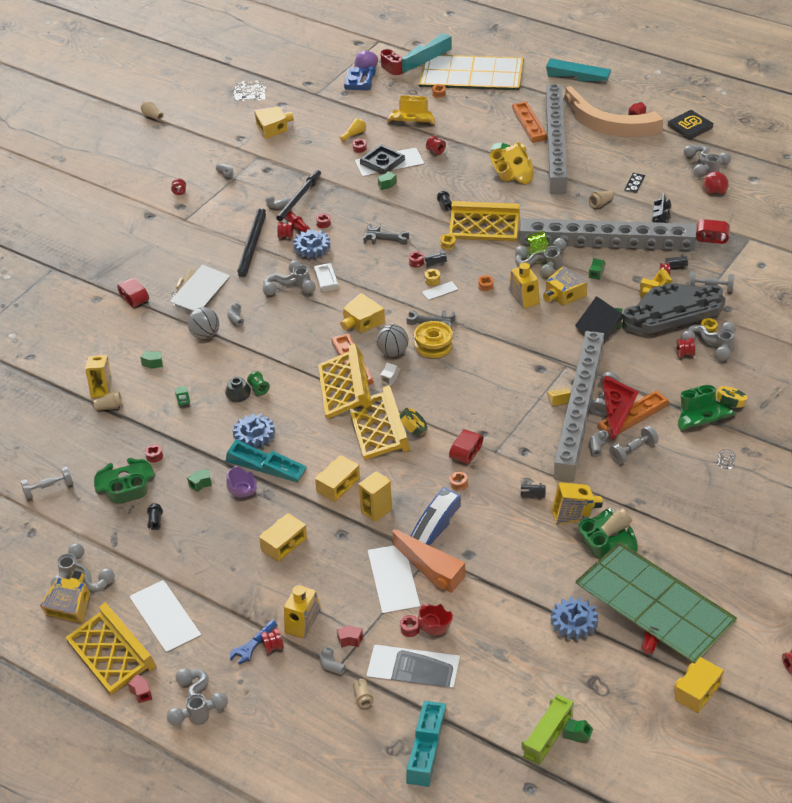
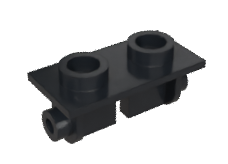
[652,193,672,223]

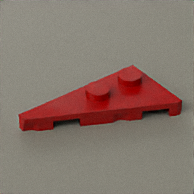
[602,375,639,441]

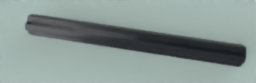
[237,208,266,277]

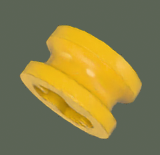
[440,234,456,250]
[425,269,440,286]
[701,318,718,333]

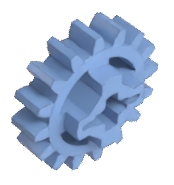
[293,229,331,259]
[233,413,275,449]
[551,597,598,641]

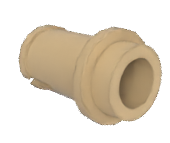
[353,679,374,708]

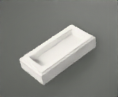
[314,263,339,292]

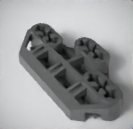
[622,283,725,333]

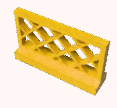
[449,201,520,242]
[318,344,372,419]
[350,385,411,460]
[65,602,157,695]

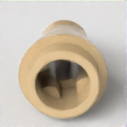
[141,101,164,121]
[589,190,614,208]
[93,391,123,411]
[601,508,633,537]

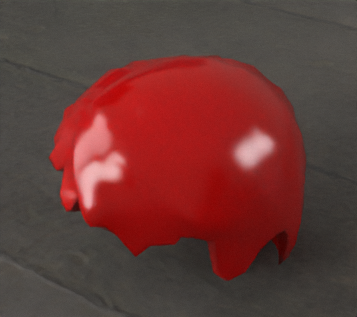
[703,171,729,195]
[417,604,453,636]

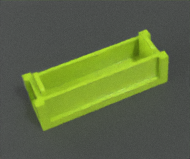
[522,694,574,765]

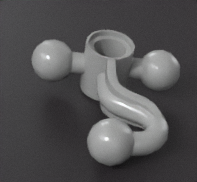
[683,145,731,177]
[515,238,567,278]
[263,260,316,296]
[681,322,736,361]
[51,543,115,592]
[167,668,228,726]

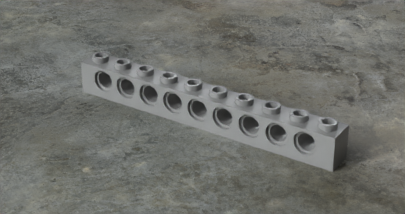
[546,84,567,194]
[520,218,696,251]
[554,331,604,482]

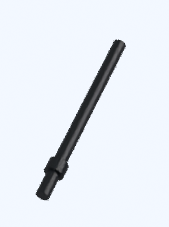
[276,170,321,221]

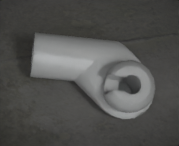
[216,163,234,178]
[265,196,290,209]
[227,303,244,327]
[589,430,609,457]
[320,647,346,675]

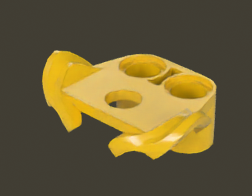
[387,95,435,125]
[490,142,533,184]

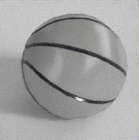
[188,307,220,339]
[376,324,409,357]

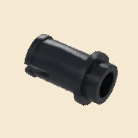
[437,191,452,211]
[424,251,447,267]
[665,254,688,268]
[521,483,546,499]
[147,503,163,530]

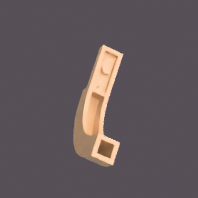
[564,86,663,137]

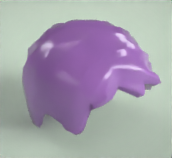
[354,50,378,69]
[226,466,257,498]

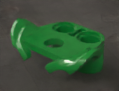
[678,385,737,430]
[94,458,155,504]
[578,508,638,559]

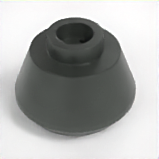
[225,377,251,401]

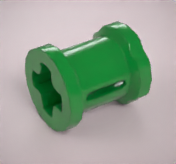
[247,371,270,395]

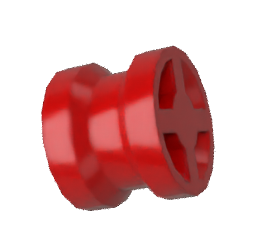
[426,135,446,155]
[277,222,294,239]
[676,338,695,358]
[261,628,284,654]

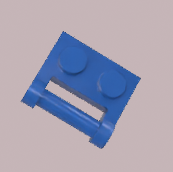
[344,66,376,91]

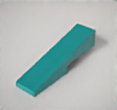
[401,33,452,72]
[546,58,611,81]
[225,439,307,483]
[406,701,446,787]

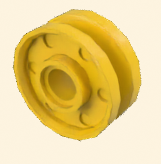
[414,321,453,358]

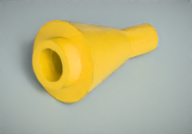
[340,118,366,142]

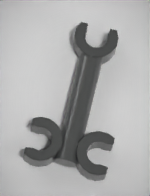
[363,224,409,245]
[406,310,456,329]

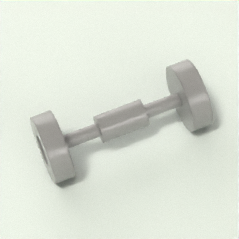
[689,271,734,293]
[589,372,620,417]
[609,426,659,465]
[21,466,73,500]

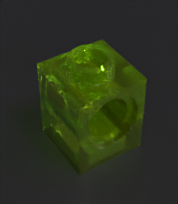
[527,230,549,253]

